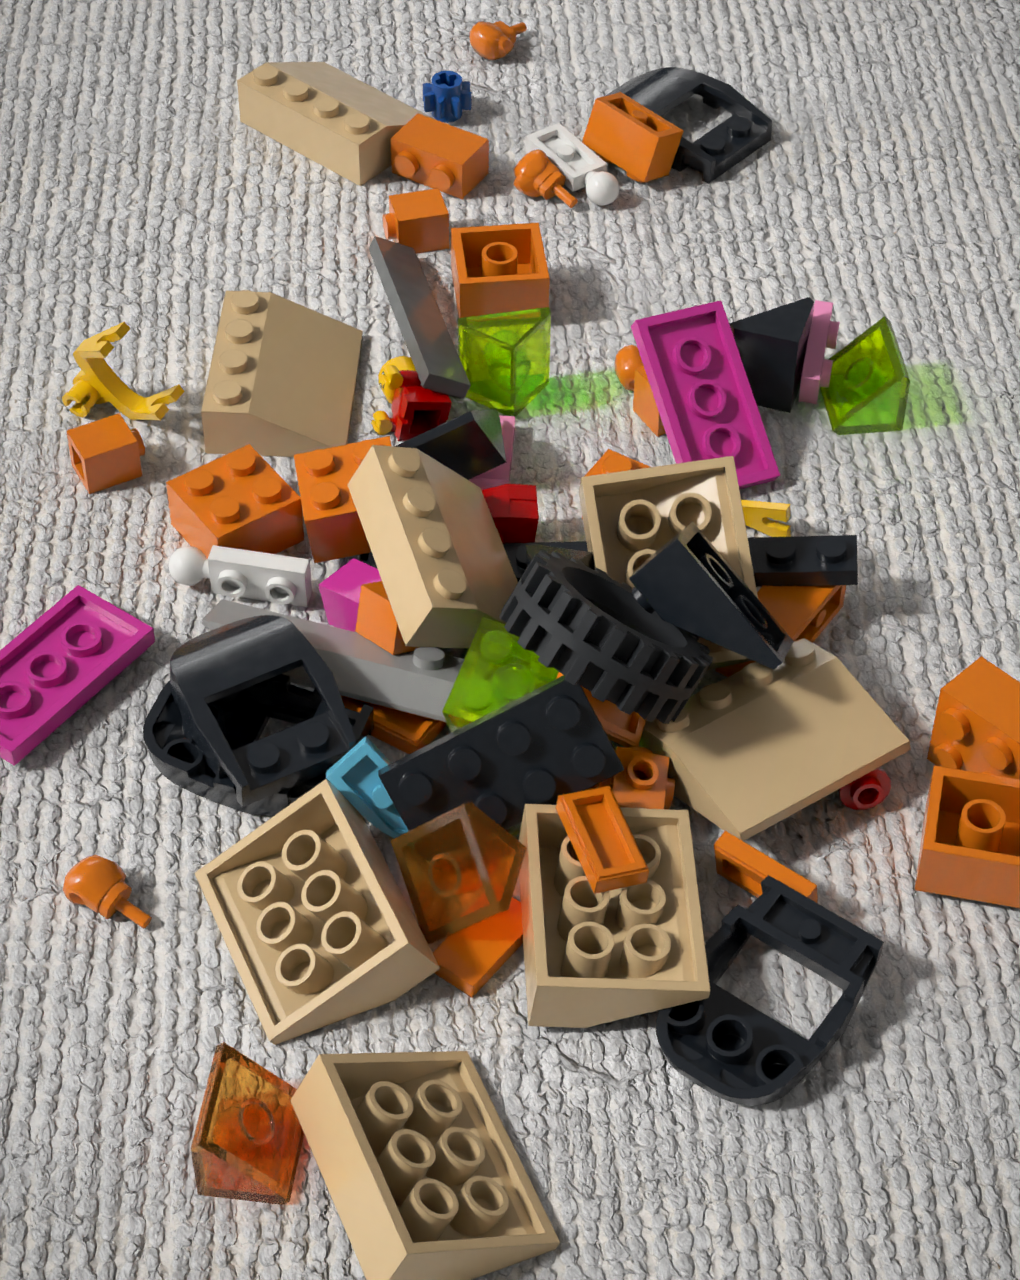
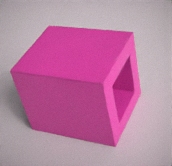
[318,558,382,632]

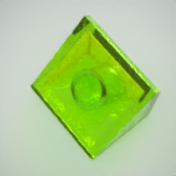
[458,307,551,417]
[820,316,910,435]

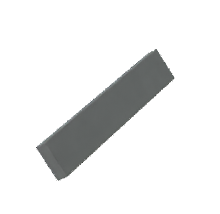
[369,236,471,399]

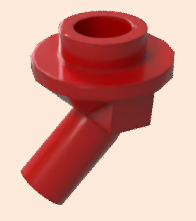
[838,767,891,810]

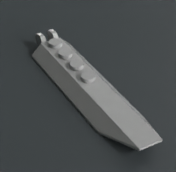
[202,599,551,727]

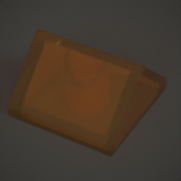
[390,802,527,945]
[191,1042,304,1205]

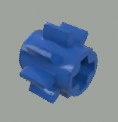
[423,71,472,123]

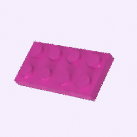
[631,300,780,490]
[0,585,155,766]

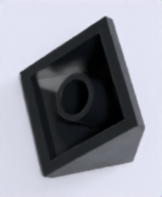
[729,297,814,413]
[394,409,507,480]

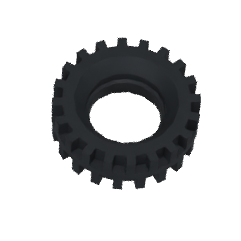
[499,550,713,724]

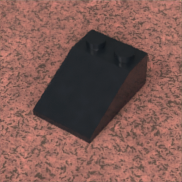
[629,521,794,670]

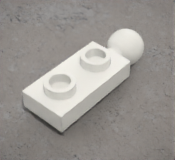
[525,123,619,206]
[168,545,312,607]

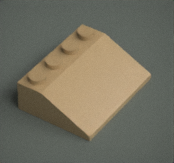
[237,62,436,186]
[201,290,363,457]
[347,445,526,650]
[579,456,758,671]
[640,638,911,841]
[194,779,440,1045]
[517,804,710,1028]
[290,1051,560,1280]

